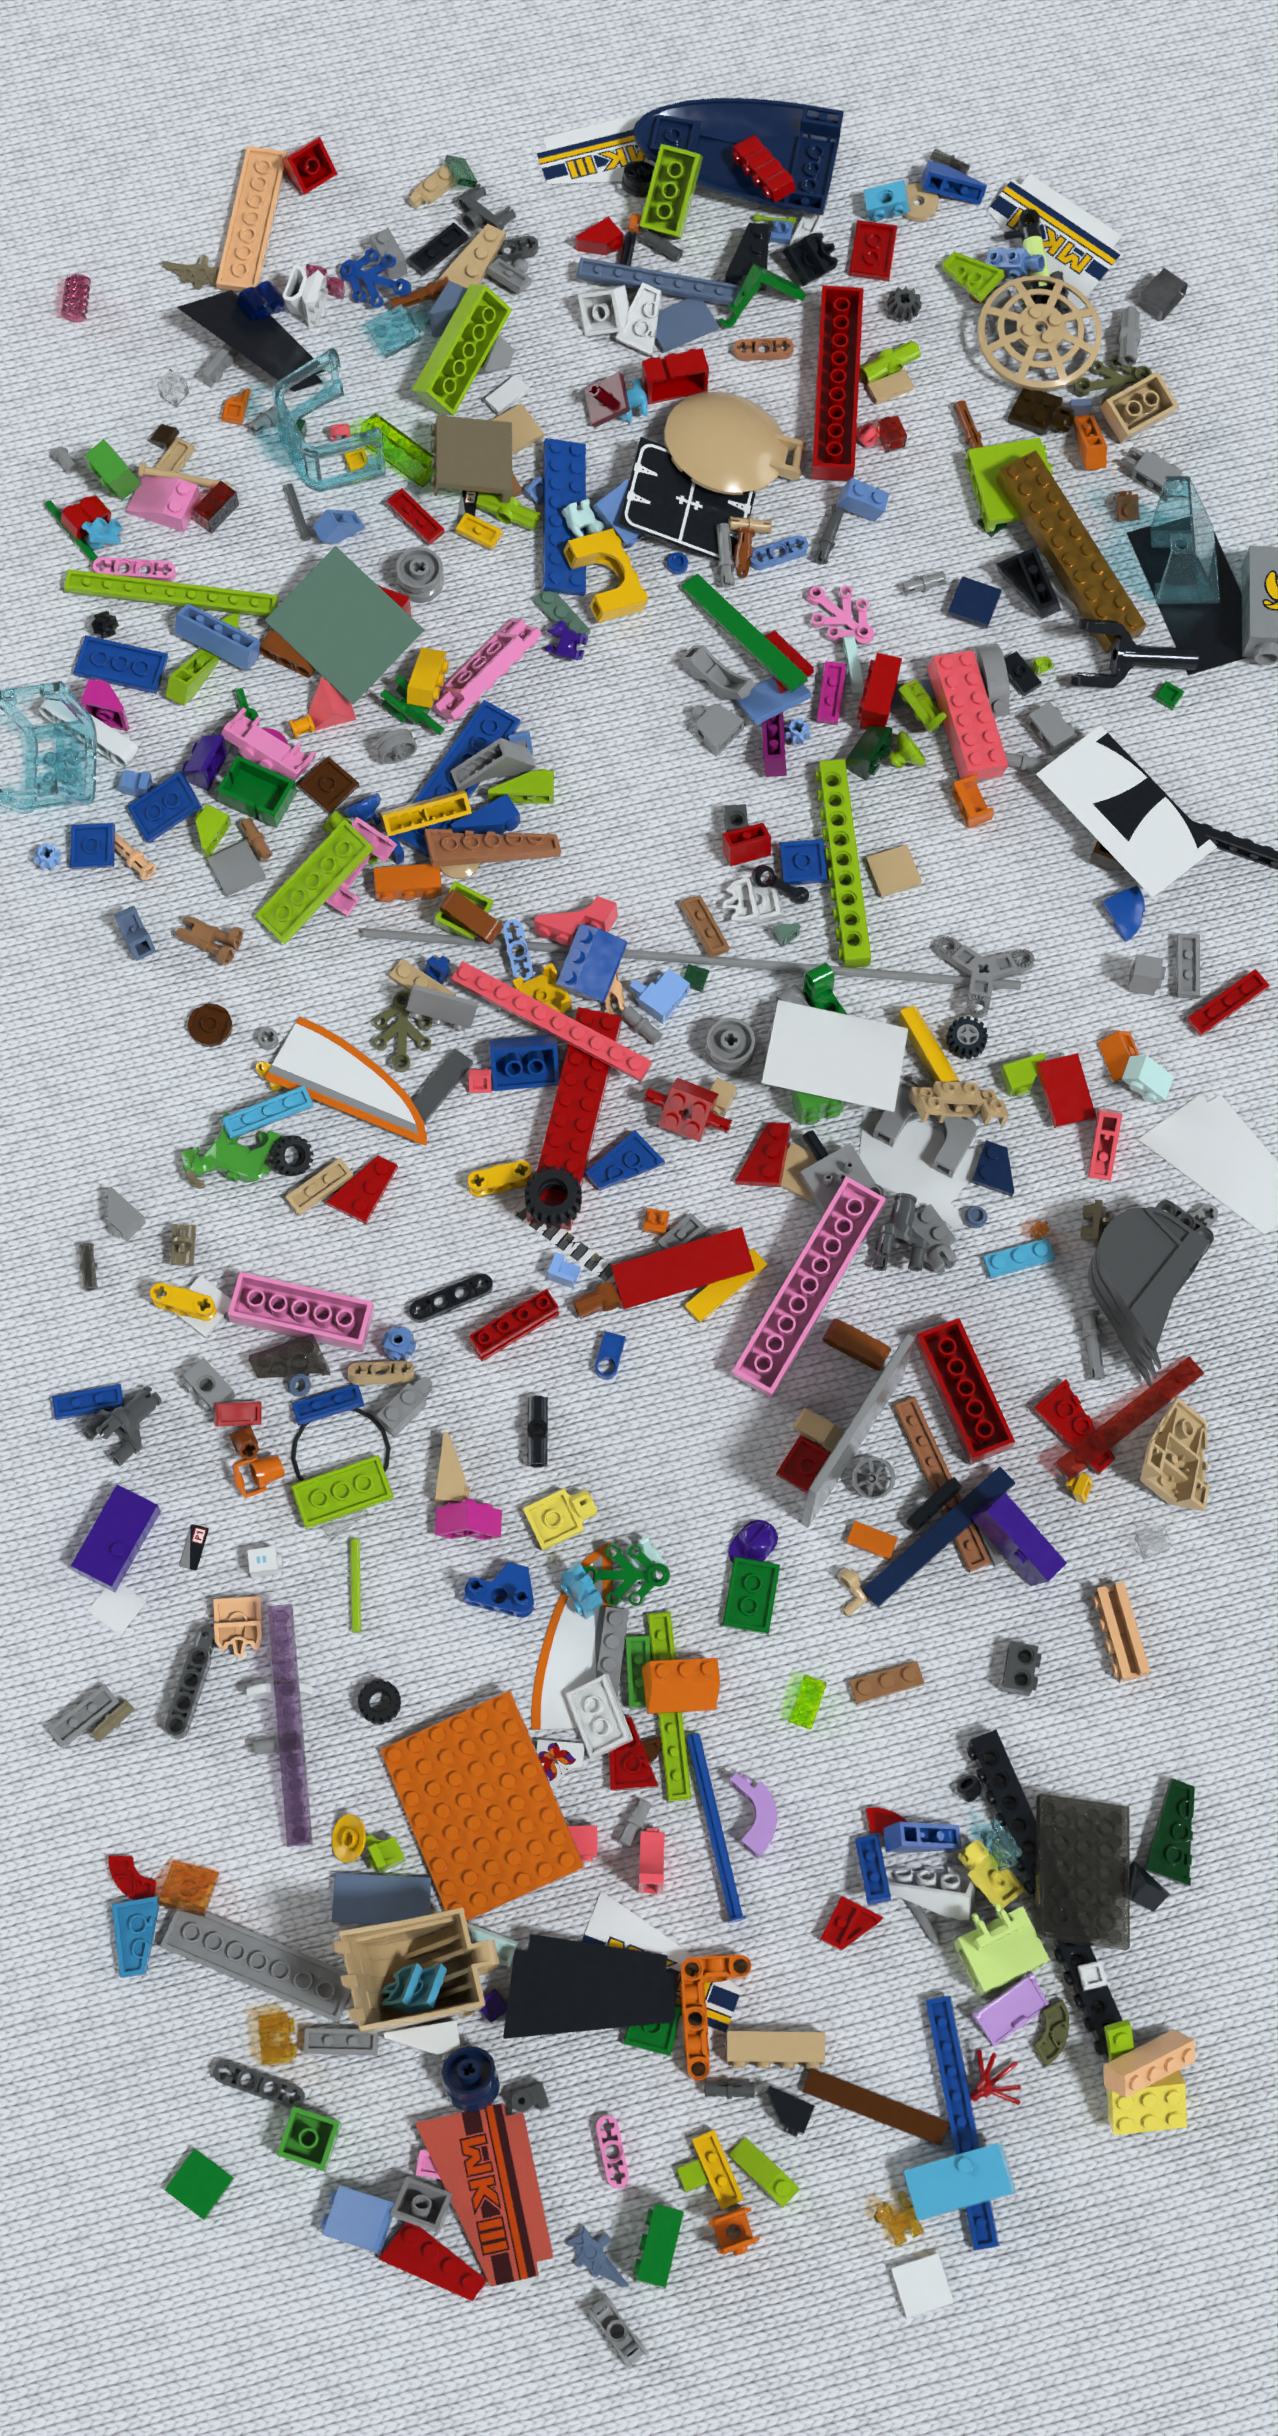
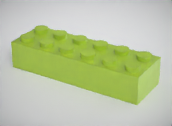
[412,284,512,416]

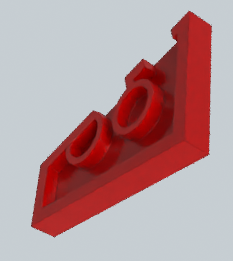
[765,630,814,694]
[735,1122,792,1187]
[326,1155,398,1224]
[609,1717,659,1791]

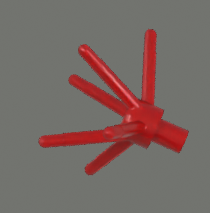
[970,2049,1021,2105]

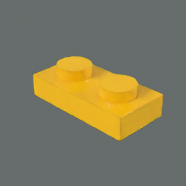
[455,513,503,551]

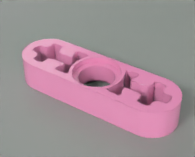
[596,2115,629,2189]

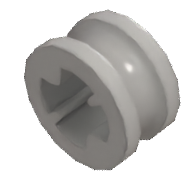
[258,1027,278,1050]

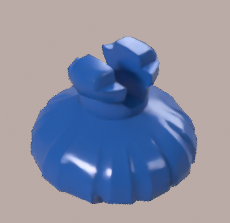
[343,793,381,825]

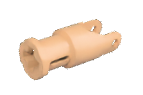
[605,967,626,1014]

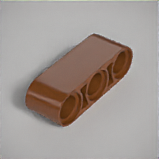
[259,630,316,678]
[439,889,504,945]
[822,1319,891,1370]

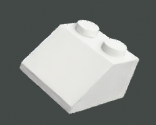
[578,285,629,336]

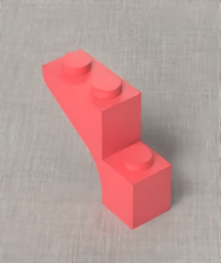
[534,896,618,947]

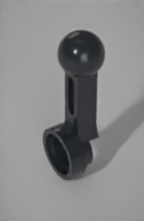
[752,865,809,904]

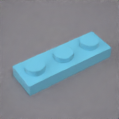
[983,1238,1055,1279]

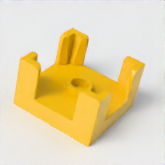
[512,963,572,1028]

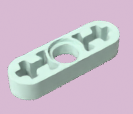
[843,635,864,694]

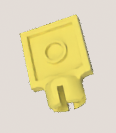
[523,1488,598,1551]
[958,1839,1026,1909]

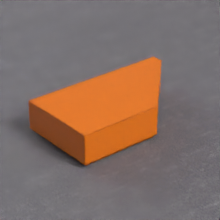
[221,388,251,425]

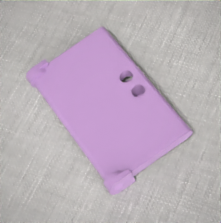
[972,1971,1050,2047]

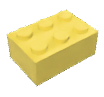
[1106,2070,1187,2135]

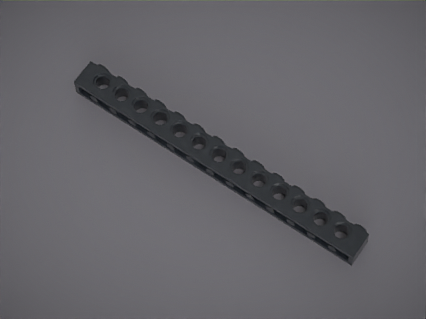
[966,1730,1123,2060]

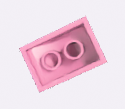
[126,476,201,533]

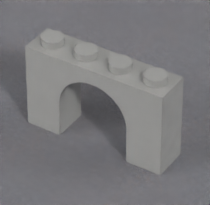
[873,1086,979,1178]

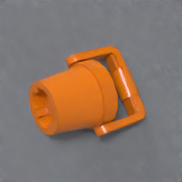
[232,1454,285,1498]

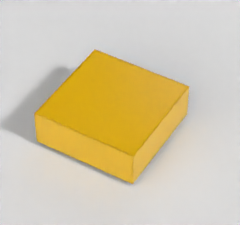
[344,448,371,475]

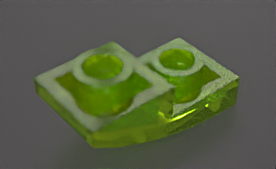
[788,1674,826,1730]

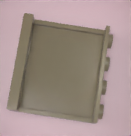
[430,415,512,503]

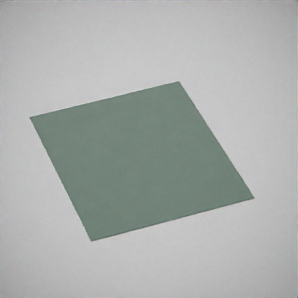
[265,546,424,705]

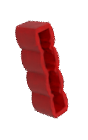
[732,135,796,202]

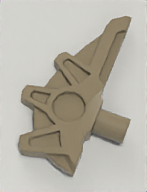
[162,255,219,290]

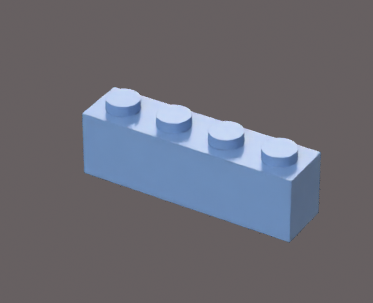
[174,603,260,671]

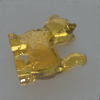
[873,2191,924,2246]

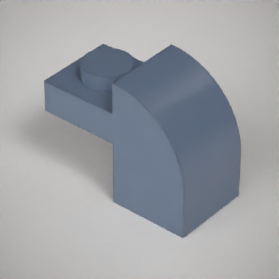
[114,905,156,961]

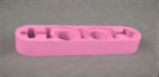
[93,557,176,582]

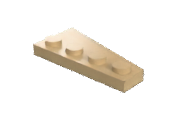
[436,224,506,289]

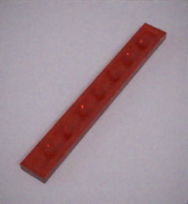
[1054,1356,1204,1482]

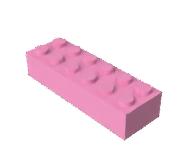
[228,1272,375,1352]

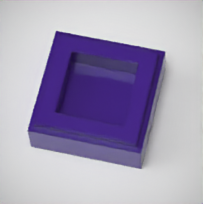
[480,1988,507,2024]

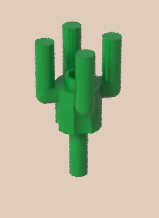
[380,675,445,736]

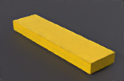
[685,1248,768,1323]

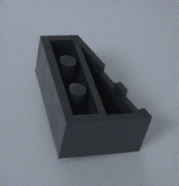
[725,223,769,291]
[996,547,1061,619]

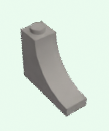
[451,738,536,790]

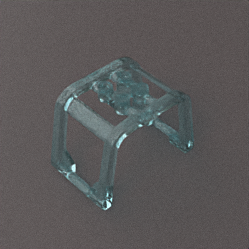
[272,348,386,492]
[0,681,97,814]

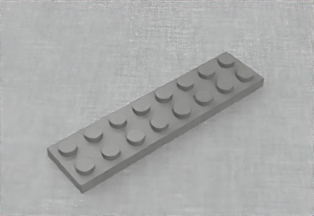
[160,1901,351,2023]

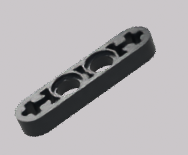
[409,1274,493,1323]

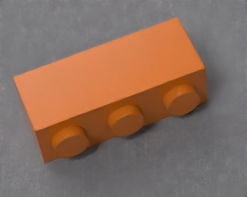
[374,864,442,902]

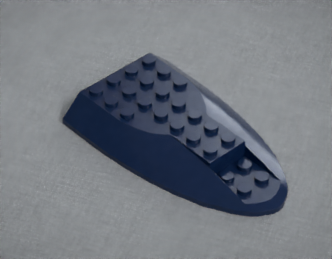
[634,98,844,215]

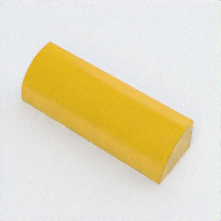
[380,790,472,837]
[898,1006,960,1083]

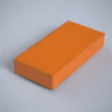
[846,1521,898,1560]

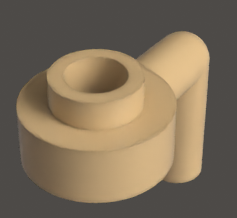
[838,1568,867,1617]

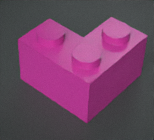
[435,1499,502,1541]

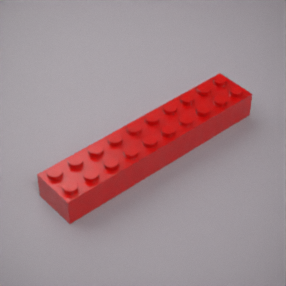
[811,285,864,481]
[526,1007,622,1230]

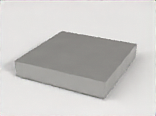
[207,840,266,897]

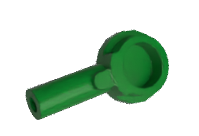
[235,688,258,722]

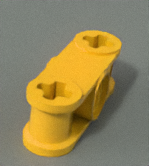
[468,1160,532,1197]
[150,1283,217,1321]

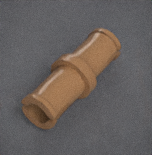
[240,818,273,861]

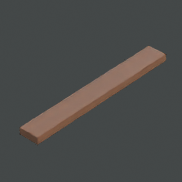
[893,1396,991,1573]

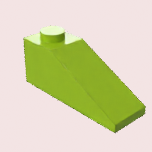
[166,648,221,706]
[488,769,554,804]
[729,2137,800,2209]

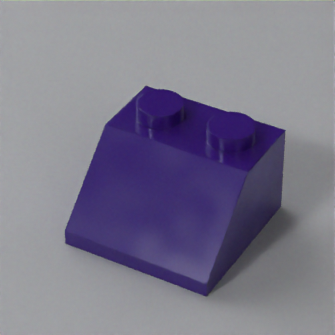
[182,734,228,791]

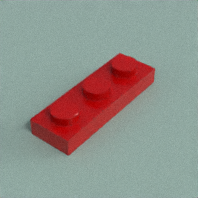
[386,488,445,545]

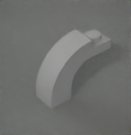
[976,644,1010,717]

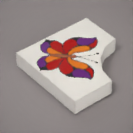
[536,1740,585,1790]

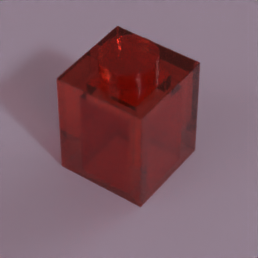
[877,415,907,453]

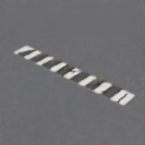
[512,1200,618,1290]

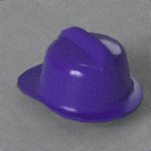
[728,1520,778,1563]

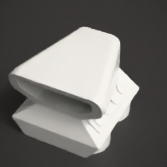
[283,265,328,327]

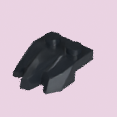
[782,233,838,287]

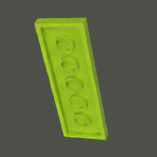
[255,819,375,944]

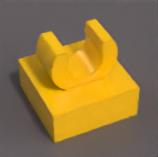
[1065,1473,1093,1504]

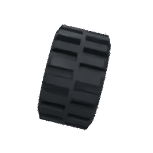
[525,1166,582,1229]

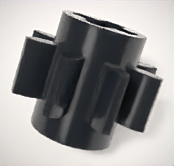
[91,611,119,639]

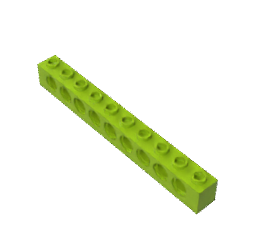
[815,759,871,968]

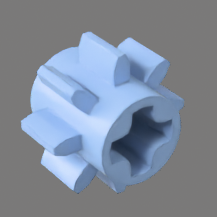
[784,718,810,746]
[34,843,62,871]

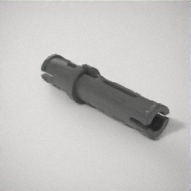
[814,504,845,564]

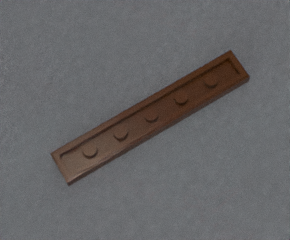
[803,2068,949,2146]

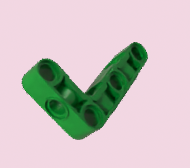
[803,962,847,1015]

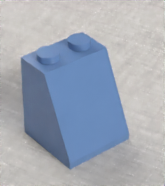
[590,479,647,548]
[320,2185,395,2254]

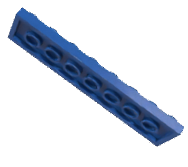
[543,438,586,596]
[394,700,521,857]

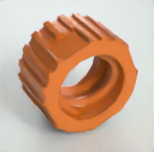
[629,213,642,234]

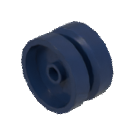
[442,2046,500,2112]

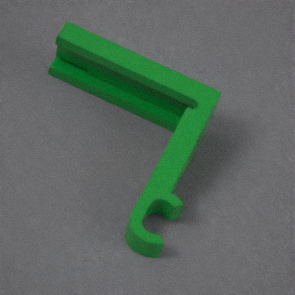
[718,264,807,328]

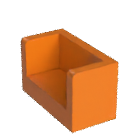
[951,774,994,828]

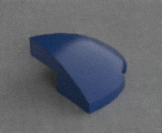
[1102,886,1145,942]

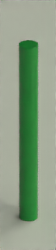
[45,500,99,563]

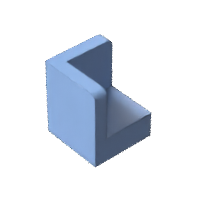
[548,1253,581,1288]

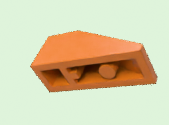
[1073,414,1107,471]

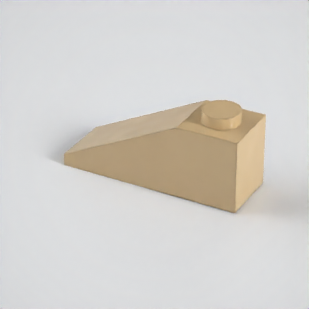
[435,1432,470,1506]

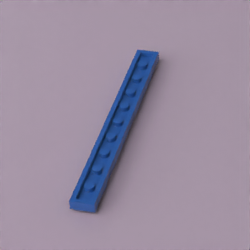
[926,1996,1000,2251]

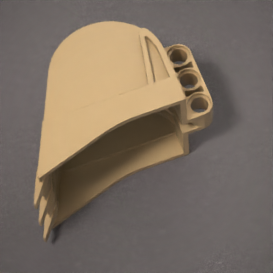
[333,1907,500,2034]

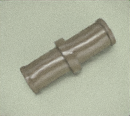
[89,1699,135,1743]

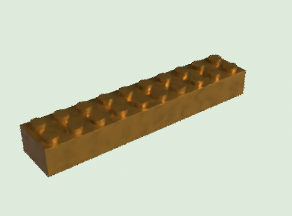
[996,450,1147,653]

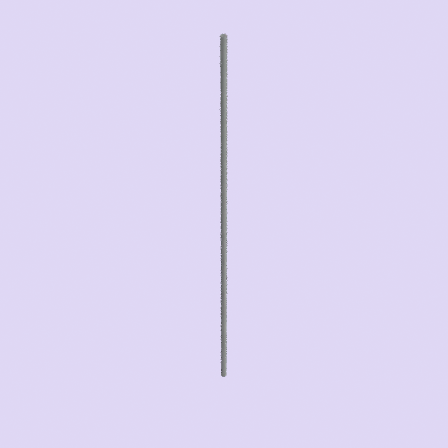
[362,928,1021,990]

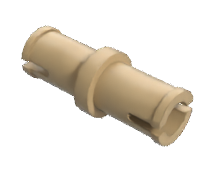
[728,516,772,534]

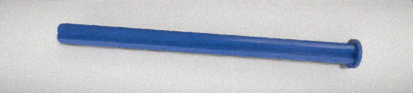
[686,1733,746,1923]

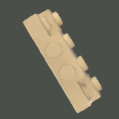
[908,1081,1009,1125]

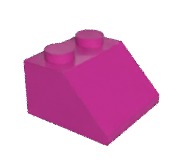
[81,679,129,731]

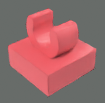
[469,1068,492,1093]

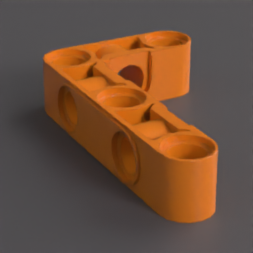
[680,1955,751,2082]

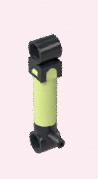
[1004,209,1056,308]

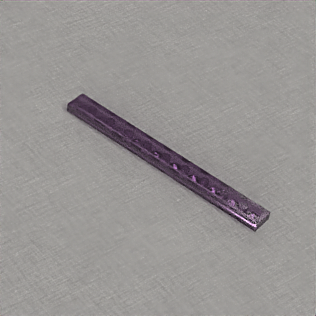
[267,1604,313,1847]

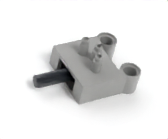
[798,1130,884,1216]

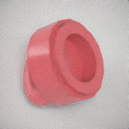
[329,423,351,444]
[856,423,878,447]

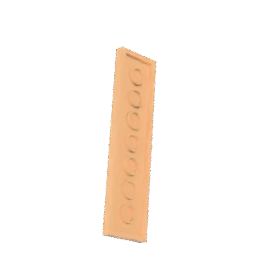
[216,146,288,294]

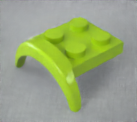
[898,679,946,733]

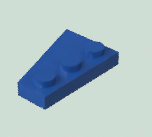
[585,1130,665,1191]

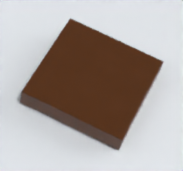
[298,756,359,814]

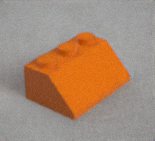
[642,1658,720,1714]

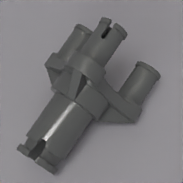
[872,1193,929,1272]
[81,1386,162,1466]

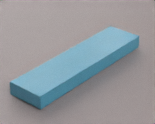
[221,1085,313,1140]

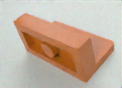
[1098,1030,1140,1081]

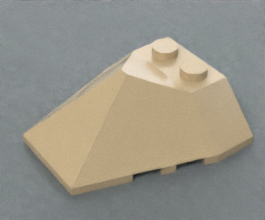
[1140,1397,1209,1511]

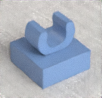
[770,220,793,244]

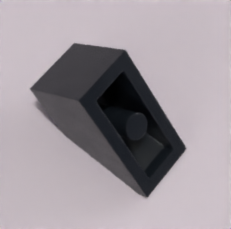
[766,2086,815,2137]

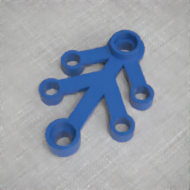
[340,248,411,308]

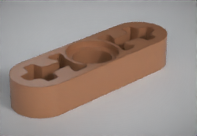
[734,338,794,361]

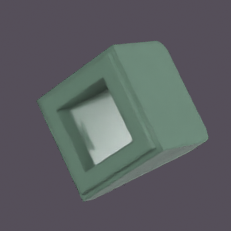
[772,923,800,946]

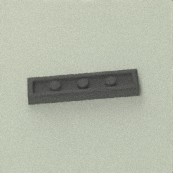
[413,1049,473,1125]

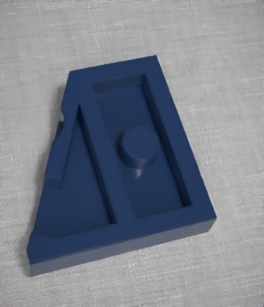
[971,1140,1014,1197]

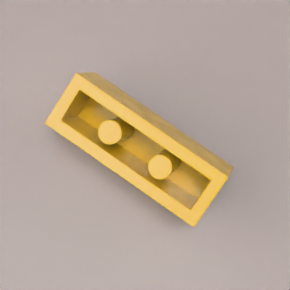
[407,647,449,708]

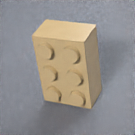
[1099,371,1179,444]

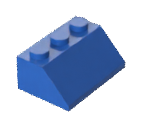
[556,924,628,1003]
[489,1034,560,1091]

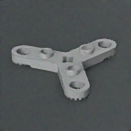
[937,936,1035,1018]

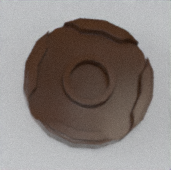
[188,1003,233,1047]

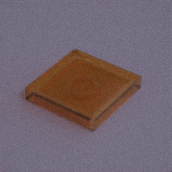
[158,1860,219,1917]

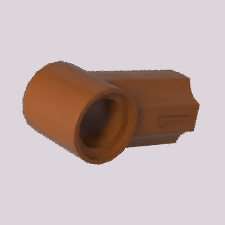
[573,1282,622,1319]
[229,1425,260,1460]

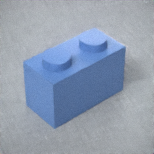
[837,478,889,522]

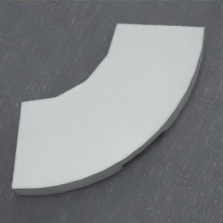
[246,1682,313,1699]

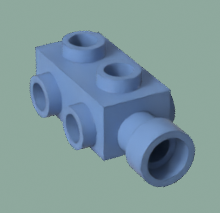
[984,247,1045,279]

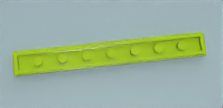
[647,1612,692,1802]

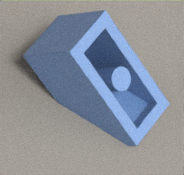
[313,509,365,543]

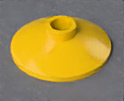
[332,1814,366,1863]

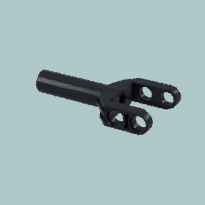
[1070,619,1199,688]

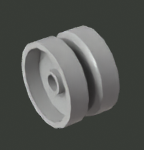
[396,547,444,603]
[705,1018,755,1075]

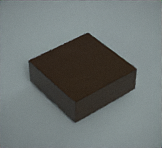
[150,424,180,448]

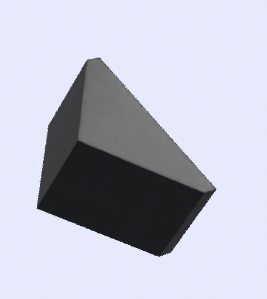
[1118,1860,1170,1912]

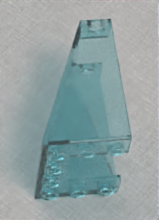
[1150,476,1220,604]

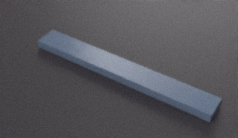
[577,257,742,305]

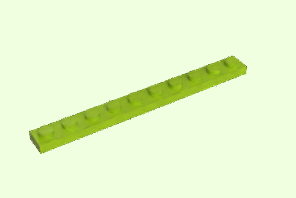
[64,569,278,617]

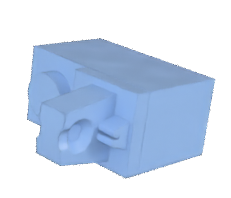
[629,969,690,1024]

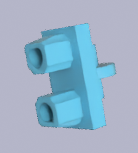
[82,518,123,549]

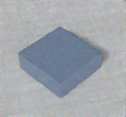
[1069,398,1092,416]

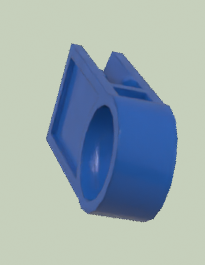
[595,1331,626,1380]

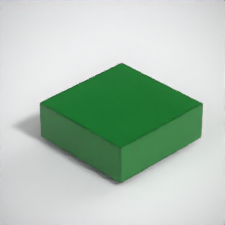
[1154,681,1184,711]

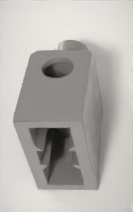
[691,704,744,757]

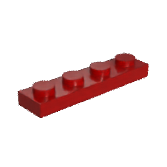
[1186,969,1270,1037]

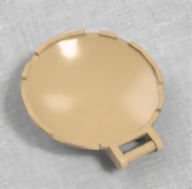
[664,392,806,495]

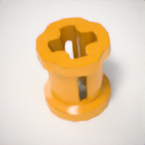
[289,714,316,739]

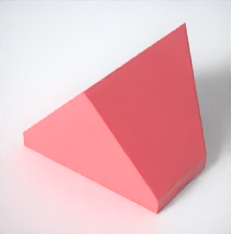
[309,677,356,731]

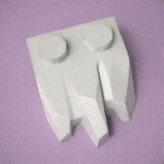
[722,876,783,923]

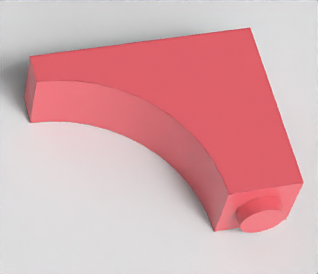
[638,1828,665,1894]

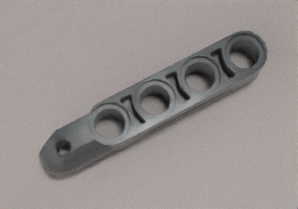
[165,1625,215,1740]

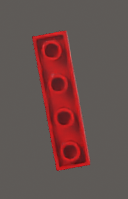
[469,1289,559,1362]

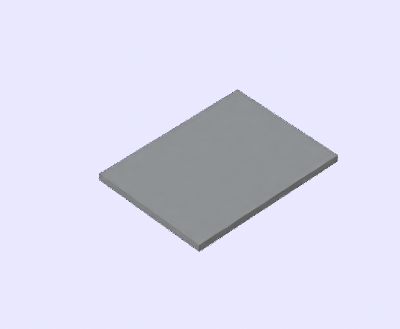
[801,1334,915,1528]

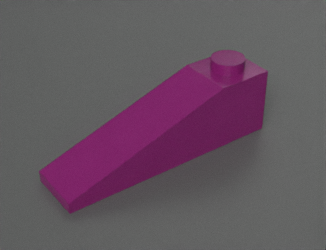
[762,712,787,777]

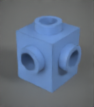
[381,1326,416,1361]

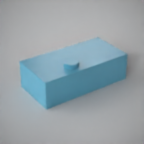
[904,2143,1017,2221]

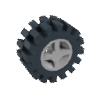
[946,1016,988,1060]

